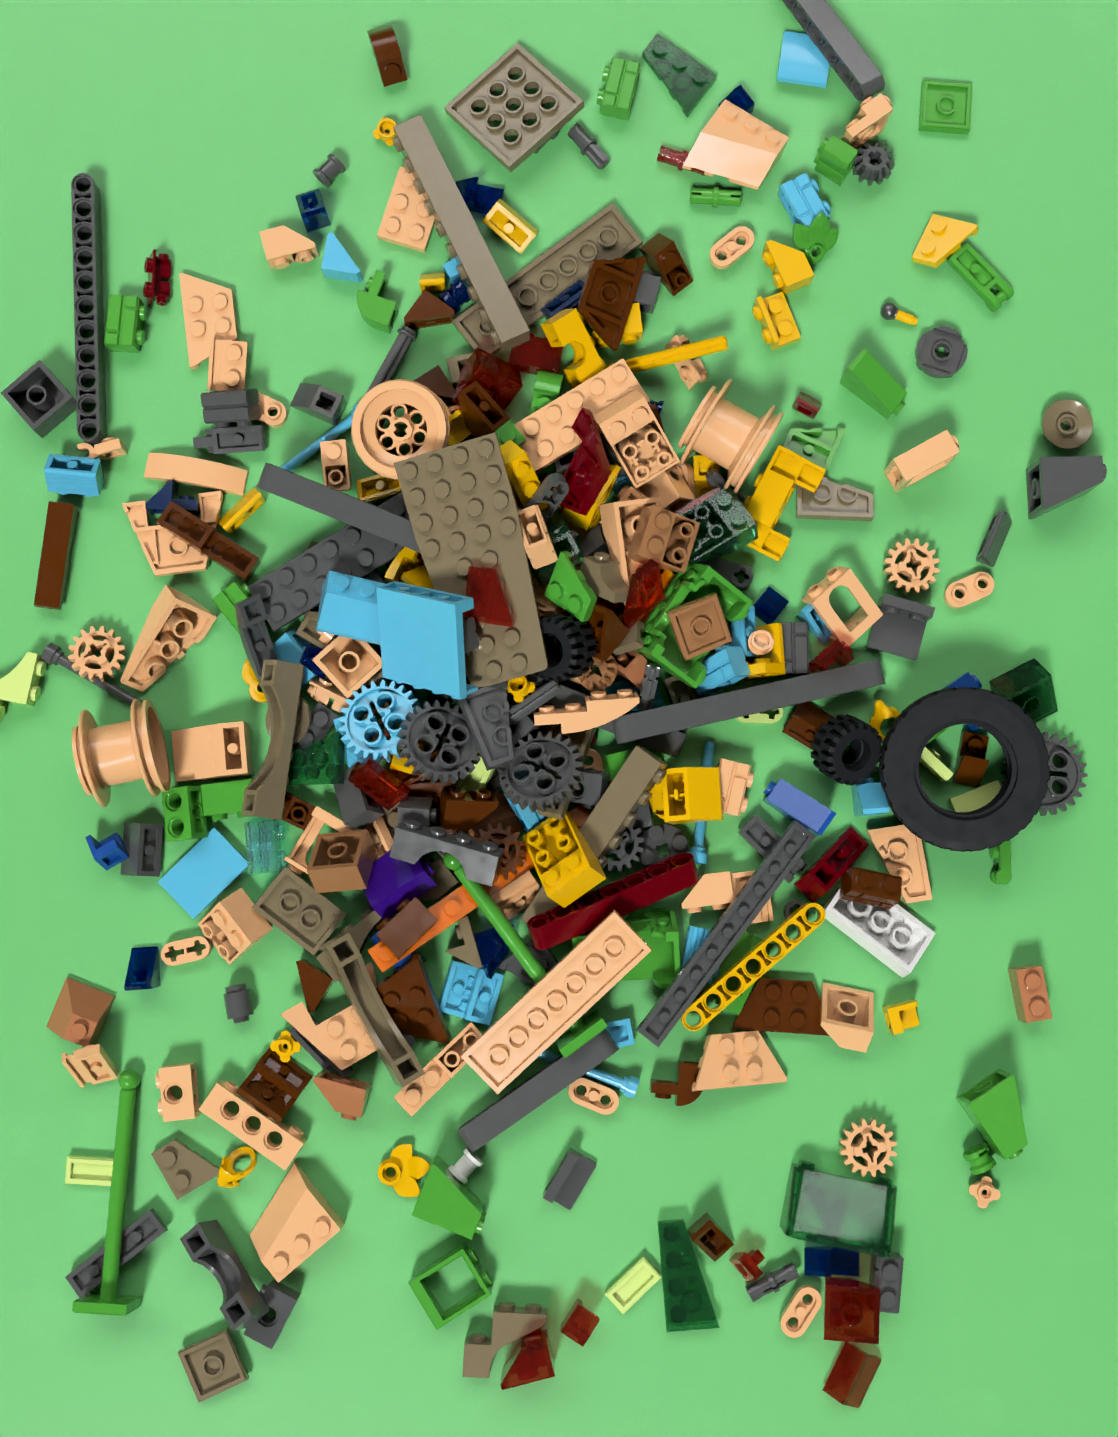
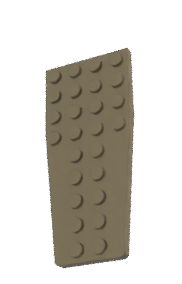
[394,432,549,689]

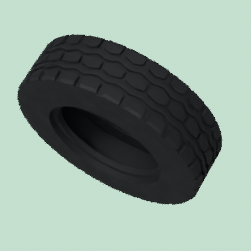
[879,687,1050,852]

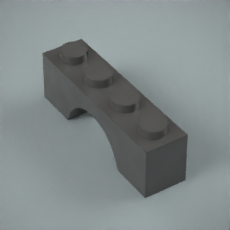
[389,819,504,887]
[180,1220,270,1332]

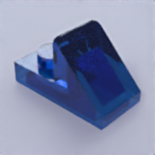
[455,177,504,214]

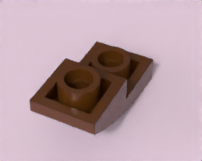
[282,791,315,831]

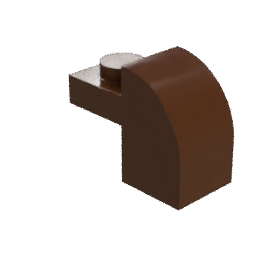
[367,24,408,87]
[649,1060,702,1106]

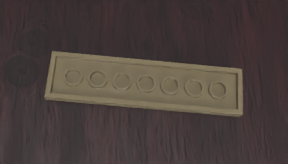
[452,203,643,363]

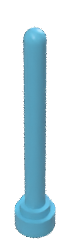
[280,402,359,472]
[687,741,715,865]
[538,1049,640,1099]

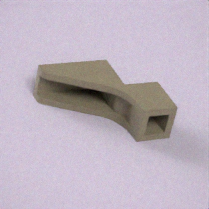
[462,1302,547,1378]

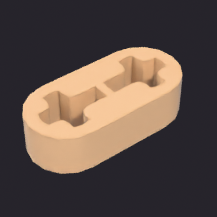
[161,936,212,966]

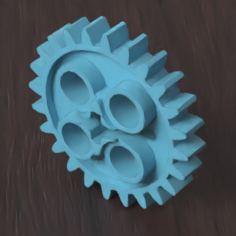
[338,680,420,764]

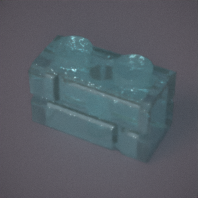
[244,819,287,874]

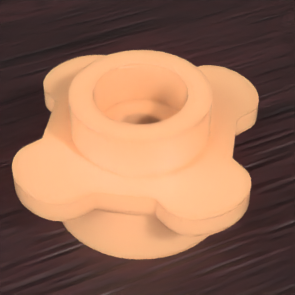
[968,1176,1000,1208]

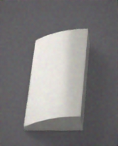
[823,885,936,978]

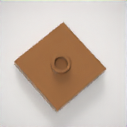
[666,592,732,661]

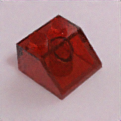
[823,1276,880,1344]
[501,1328,555,1390]

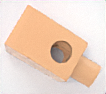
[639,467,695,514]

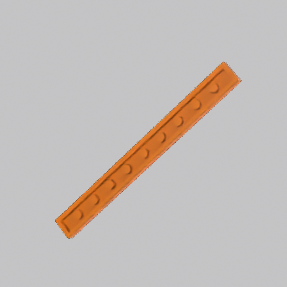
[367,803,591,973]

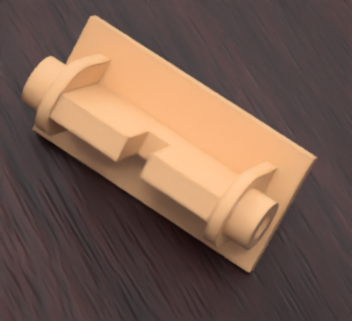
[665,335,708,390]
[307,675,357,714]

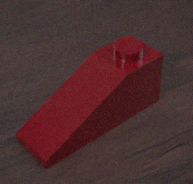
[794,826,869,903]

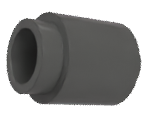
[223,983,254,1023]

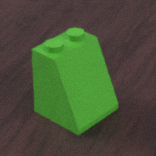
[956,1069,1028,1160]
[412,1155,487,1240]

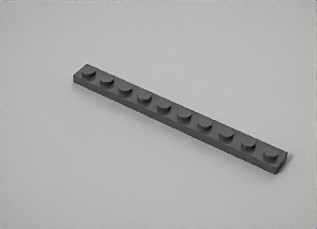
[636,820,816,1047]

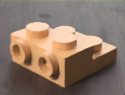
[841,93,893,149]

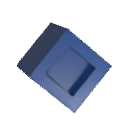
[85,833,129,871]

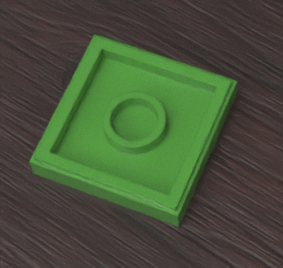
[919,80,973,135]

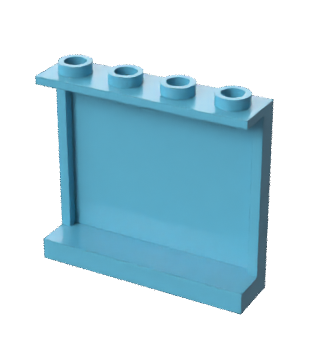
[376,581,478,700]

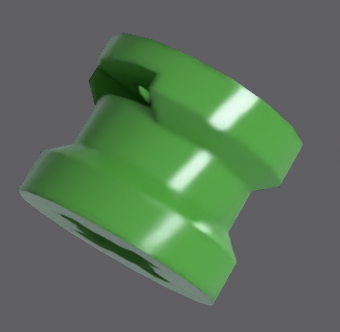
[963,1143,996,1175]

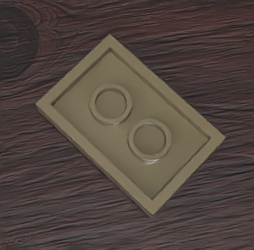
[252,866,347,956]

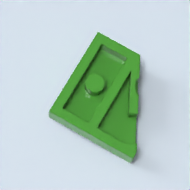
[783,428,846,474]
[544,551,597,622]

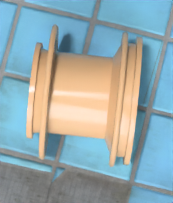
[351,379,451,479]
[678,379,785,494]
[72,699,171,807]

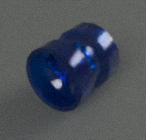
[438,279,471,314]

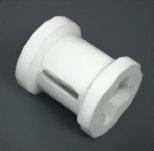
[448,1148,483,1184]

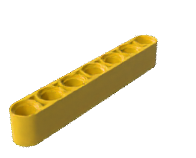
[680,903,826,1031]

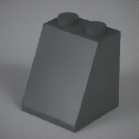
[1026,456,1107,519]

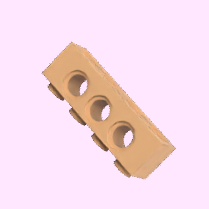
[199,1080,307,1170]

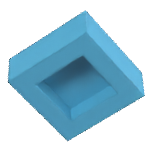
[606,1018,635,1047]

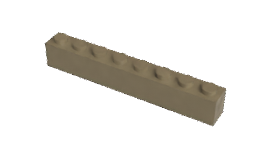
[521,746,668,924]

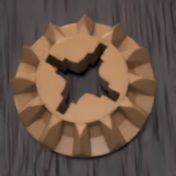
[578,655,618,691]

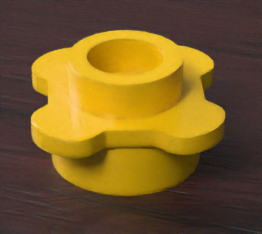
[373,117,397,146]
[507,675,536,703]
[270,1030,301,1062]

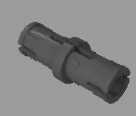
[745,1261,800,1302]

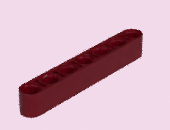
[527,852,700,950]

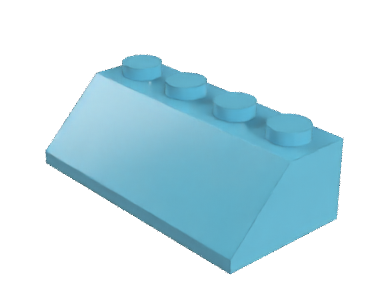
[316,570,385,645]

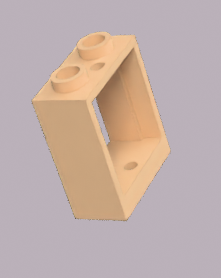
[883,430,960,493]

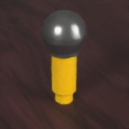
[880,302,918,325]

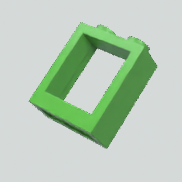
[408,1243,493,1330]

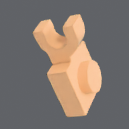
[77,437,128,461]

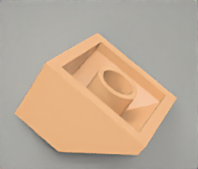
[312,636,382,699]
[820,982,874,1053]

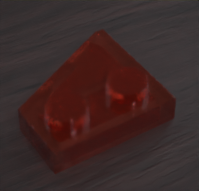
[622,559,666,628]
[463,566,514,627]

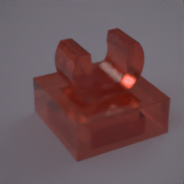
[729,1249,765,1281]

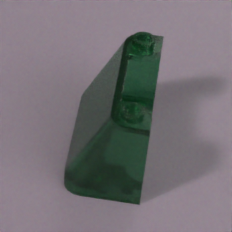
[779,1160,897,1258]

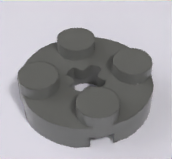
[915,326,968,378]
[638,824,689,868]

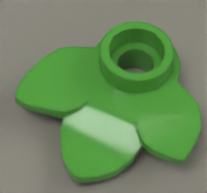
[793,212,838,264]

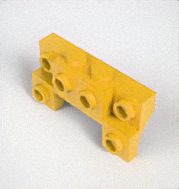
[732,445,826,562]

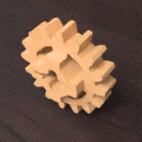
[883,538,940,595]
[68,626,126,682]
[838,1118,897,1177]

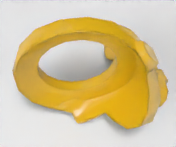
[869,700,900,742]
[217,1146,257,1188]

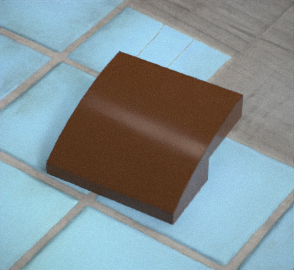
[236,1048,313,1123]

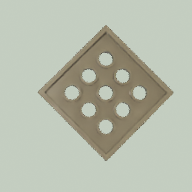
[444,43,584,172]

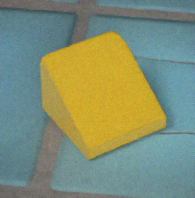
[419,273,446,292]

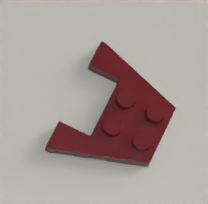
[540,407,612,516]

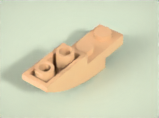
[533,689,640,734]
[393,1022,482,1117]

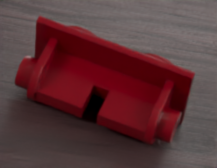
[143,249,171,306]

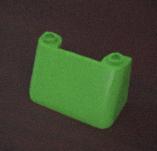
[636,562,753,689]
[572,908,680,990]

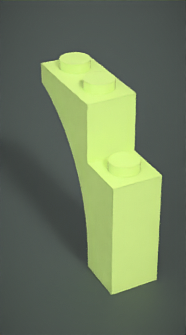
[0,652,46,721]

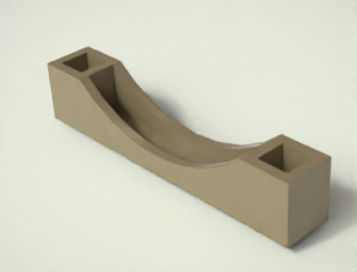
[241,660,304,820]
[316,857,460,982]
[320,932,425,1087]

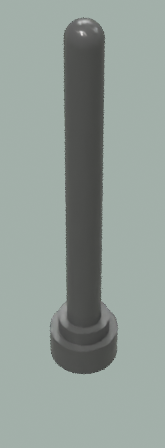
[41,642,143,705]

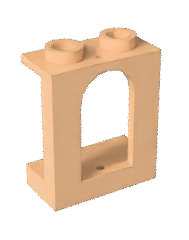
[801,566,883,649]
[284,806,358,881]

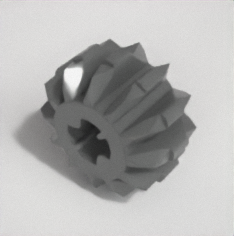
[852,140,895,186]

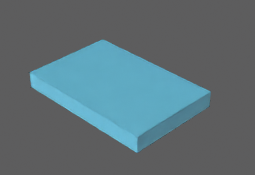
[158,827,251,919]

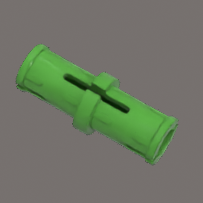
[690,187,741,208]

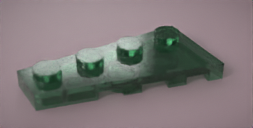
[657,1219,720,1332]

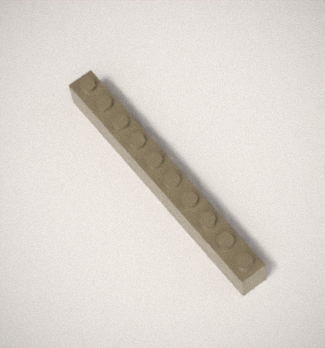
[392,115,530,353]

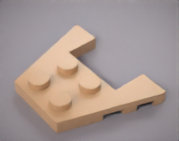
[122,491,223,577]
[281,962,377,1071]

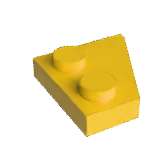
[912,214,979,268]

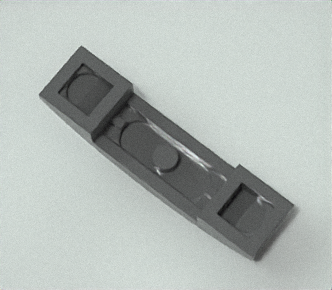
[235,594,278,684]

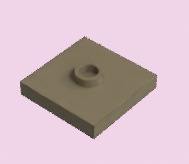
[177,1328,249,1403]

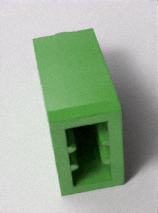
[840,348,907,419]

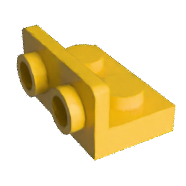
[752,291,801,350]

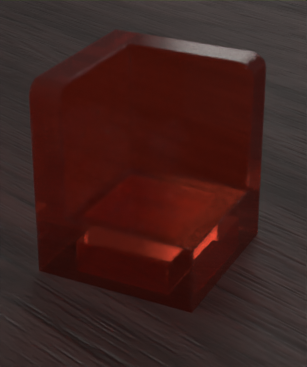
[561,1298,600,1347]

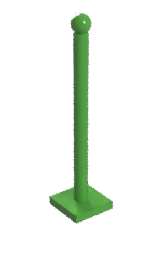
[443,853,608,1058]
[72,1069,142,1316]

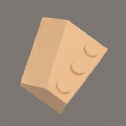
[682,99,789,190]
[250,1162,345,1283]

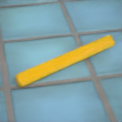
[606,335,728,373]

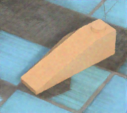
[599,497,661,607]
[120,585,217,692]

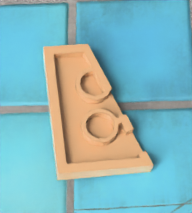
[866,825,932,903]

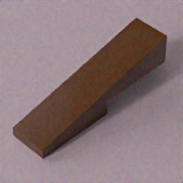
[34,501,79,610]
[157,501,261,584]

